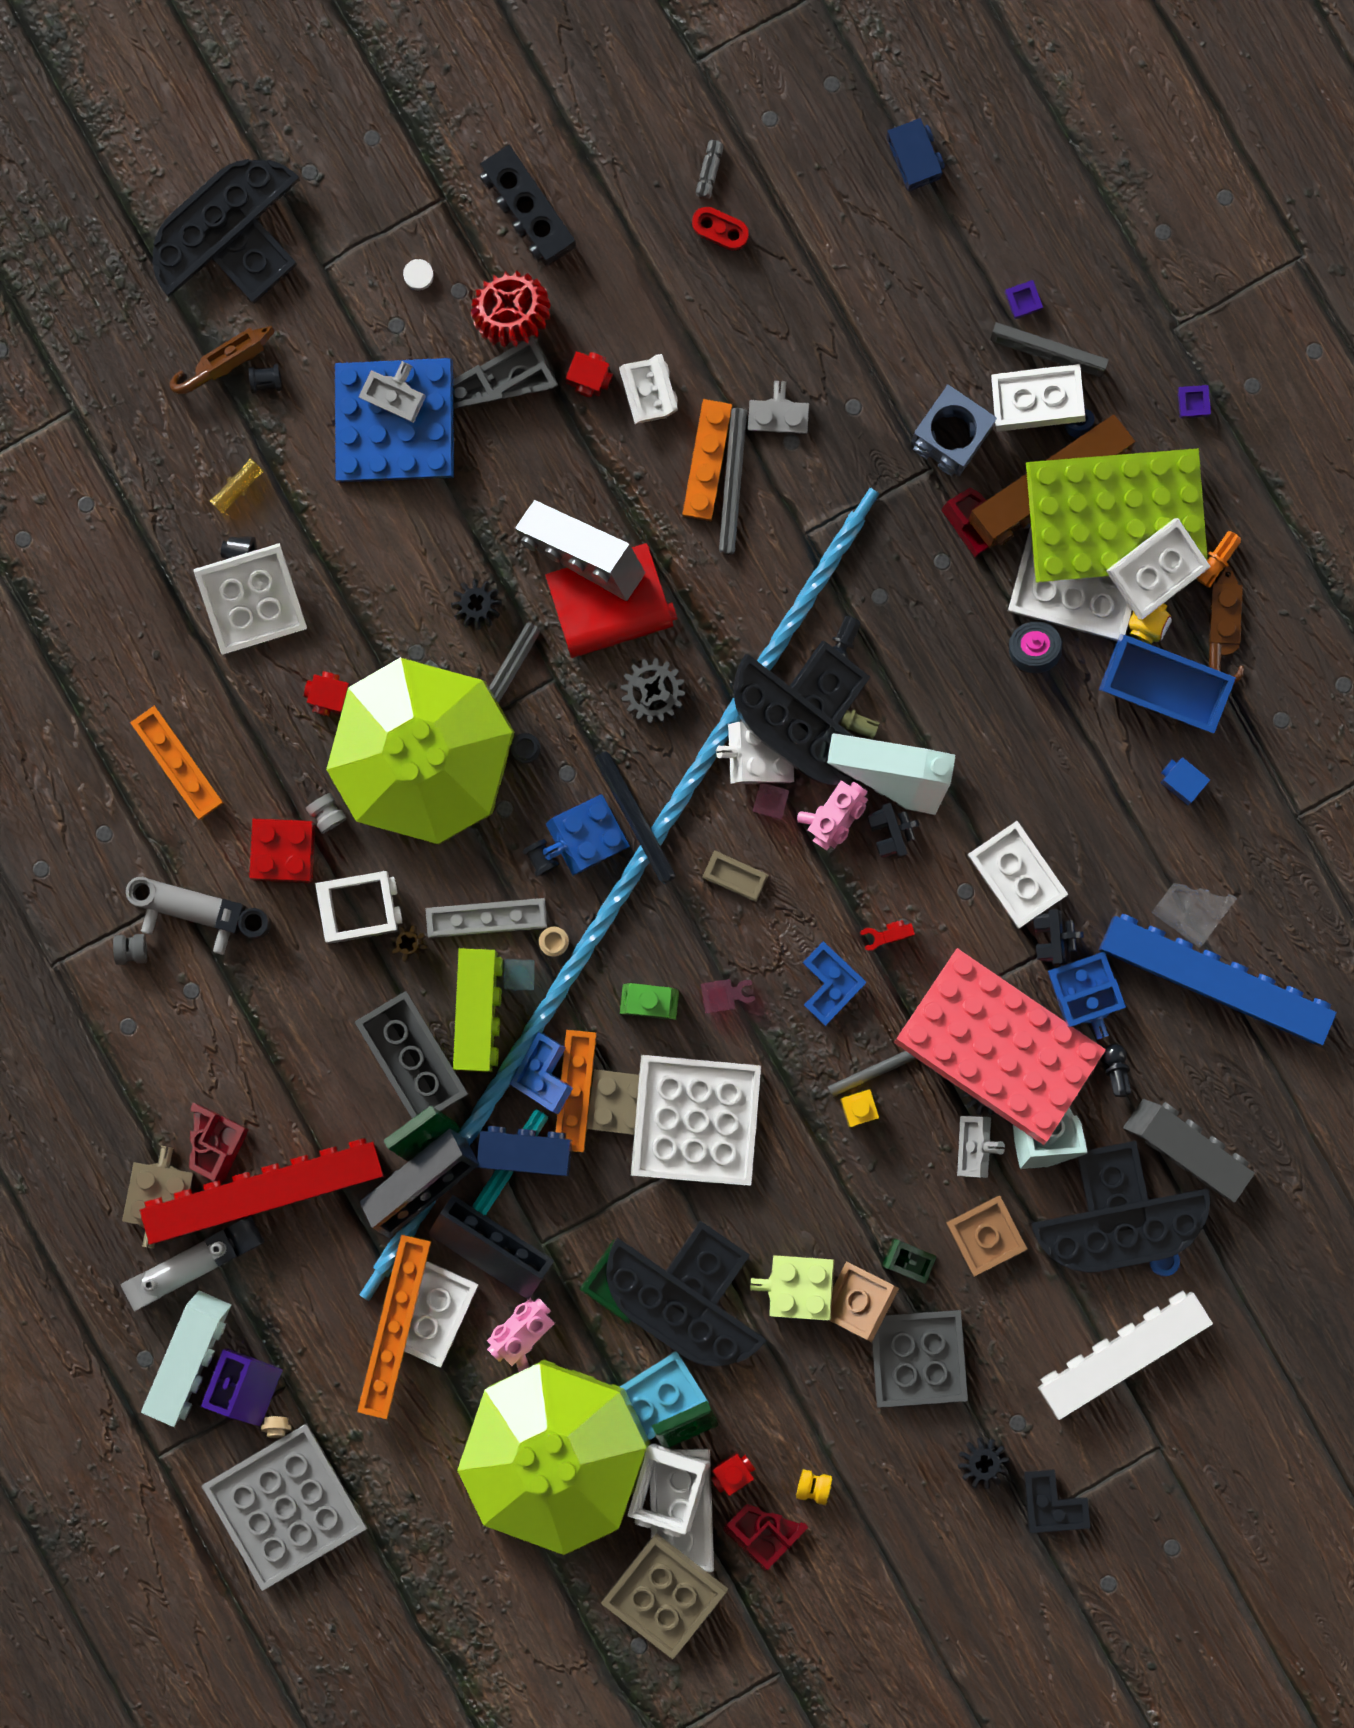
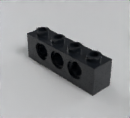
[479,144,576,266]

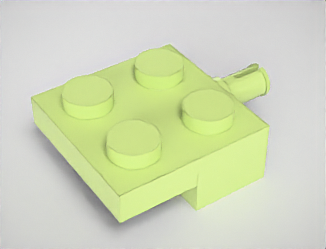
[750,1255,834,1320]

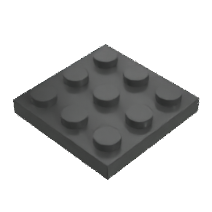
[872,1310,968,1408]

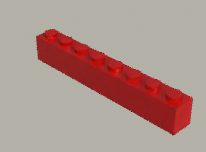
[139,1138,383,1245]

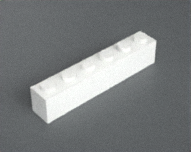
[1037,1290,1213,1420]

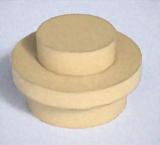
[539,927,569,957]
[261,1416,291,1438]

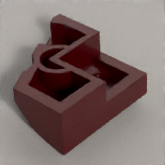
[941,487,989,557]
[189,1103,249,1183]
[723,1504,808,1572]

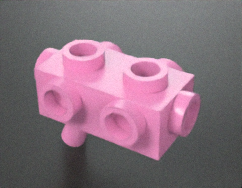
[797,781,868,851]
[487,1298,555,1371]

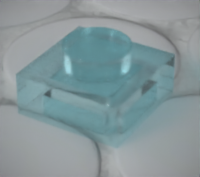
[504,959,535,990]

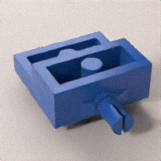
[543,794,630,876]
[1047,951,1126,1040]

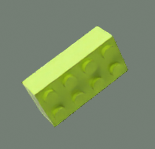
[453,948,503,1072]

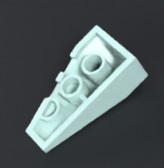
[827,733,955,815]
[1013,1108,1087,1169]

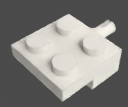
[716,722,794,784]

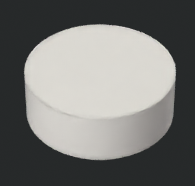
[403,259,434,290]

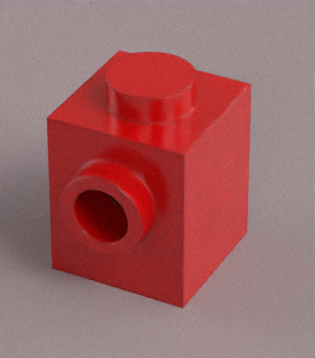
[565,351,613,398]
[303,671,351,716]
[710,1452,756,1496]

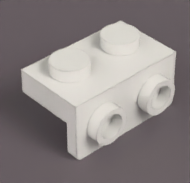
[619,354,678,424]

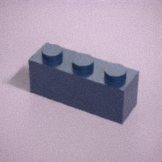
[477,1126,573,1176]

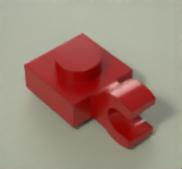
[860,920,915,951]

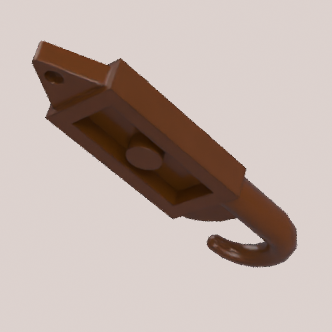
[169,326,275,394]
[1209,566,1244,684]

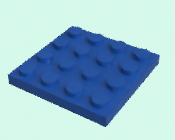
[335,358,454,482]

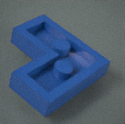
[802,941,867,1026]
[510,1032,573,1114]

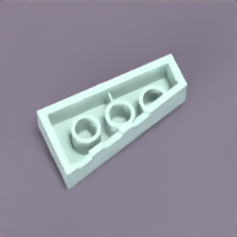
[141,1290,231,1427]

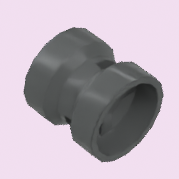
[113,934,147,965]

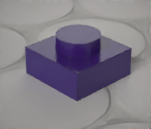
[1004,280,1043,320]
[1177,385,1211,419]

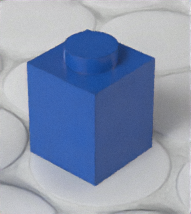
[1160,757,1210,805]

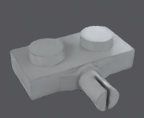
[359,361,426,423]
[748,381,809,434]
[957,1116,1005,1178]

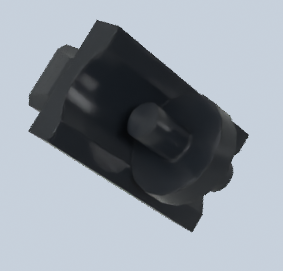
[867,803,920,859]
[1034,909,1084,965]

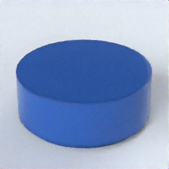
[1149,1254,1180,1276]

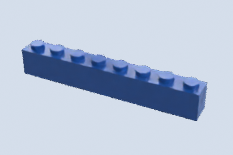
[1099,914,1337,1046]

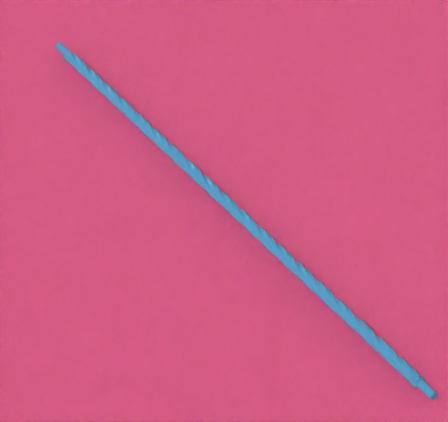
[360,488,879,1301]

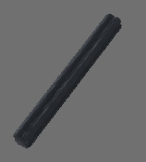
[595,751,676,884]

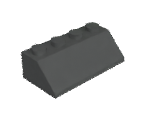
[355,991,468,1119]

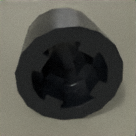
[221,537,257,559]

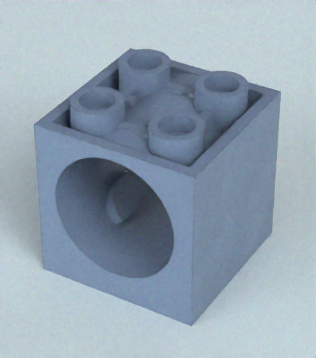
[911,384,997,477]

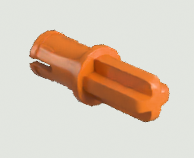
[1196,531,1241,588]

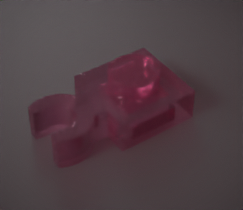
[700,979,755,1014]

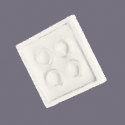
[194,543,307,655]

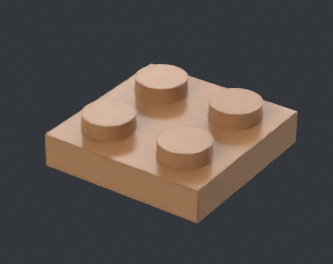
[946,1195,1027,1277]
[829,1261,899,1342]

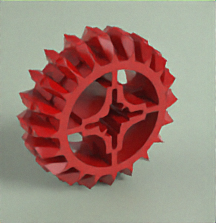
[471,270,551,348]

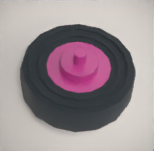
[1009,622,1062,673]

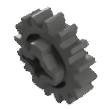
[621,658,685,724]

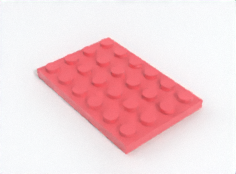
[894,948,1106,1145]

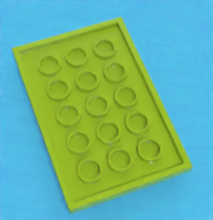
[1026,448,1208,582]

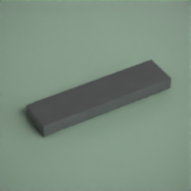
[990,322,1109,377]

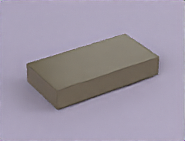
[702,850,769,902]

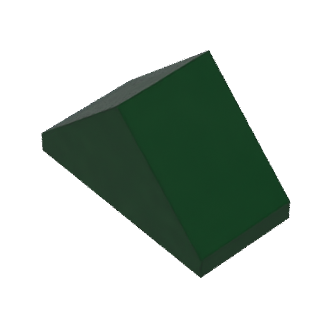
[882,1238,937,1284]

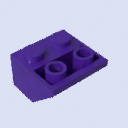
[201,1348,283,1427]

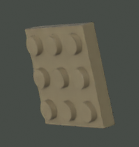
[601,1533,728,1659]

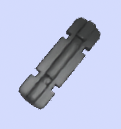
[696,140,724,198]

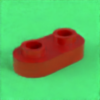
[692,207,749,251]

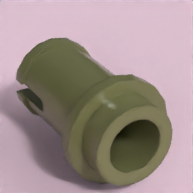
[840,709,880,740]

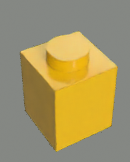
[840,1089,879,1127]

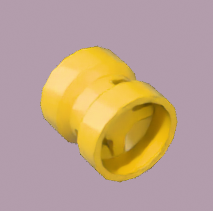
[796,1469,832,1505]

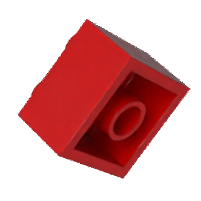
[249,818,316,883]

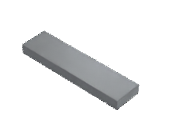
[425,898,547,938]

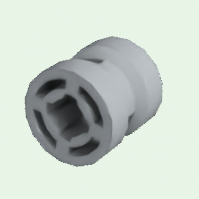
[306,793,346,834]

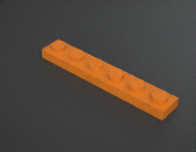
[357,1234,431,1419]

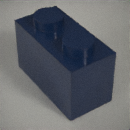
[886,118,945,192]

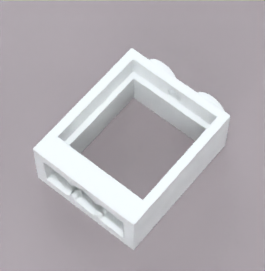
[315,871,402,944]
[627,1444,710,1537]

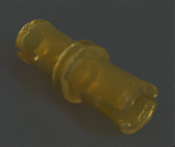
[210,458,264,514]

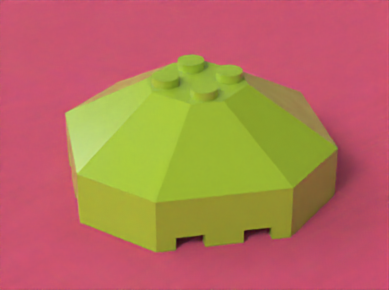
[326,658,515,844]
[457,1360,651,1555]

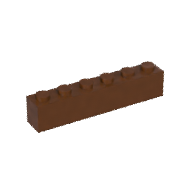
[969,414,1136,548]

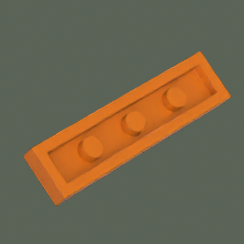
[682,399,732,521]
[130,705,224,820]
[555,1030,597,1152]

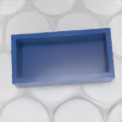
[1099,634,1236,733]

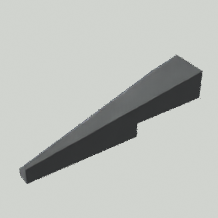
[453,336,558,409]

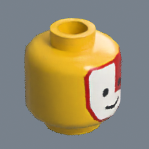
[1128,603,1172,645]

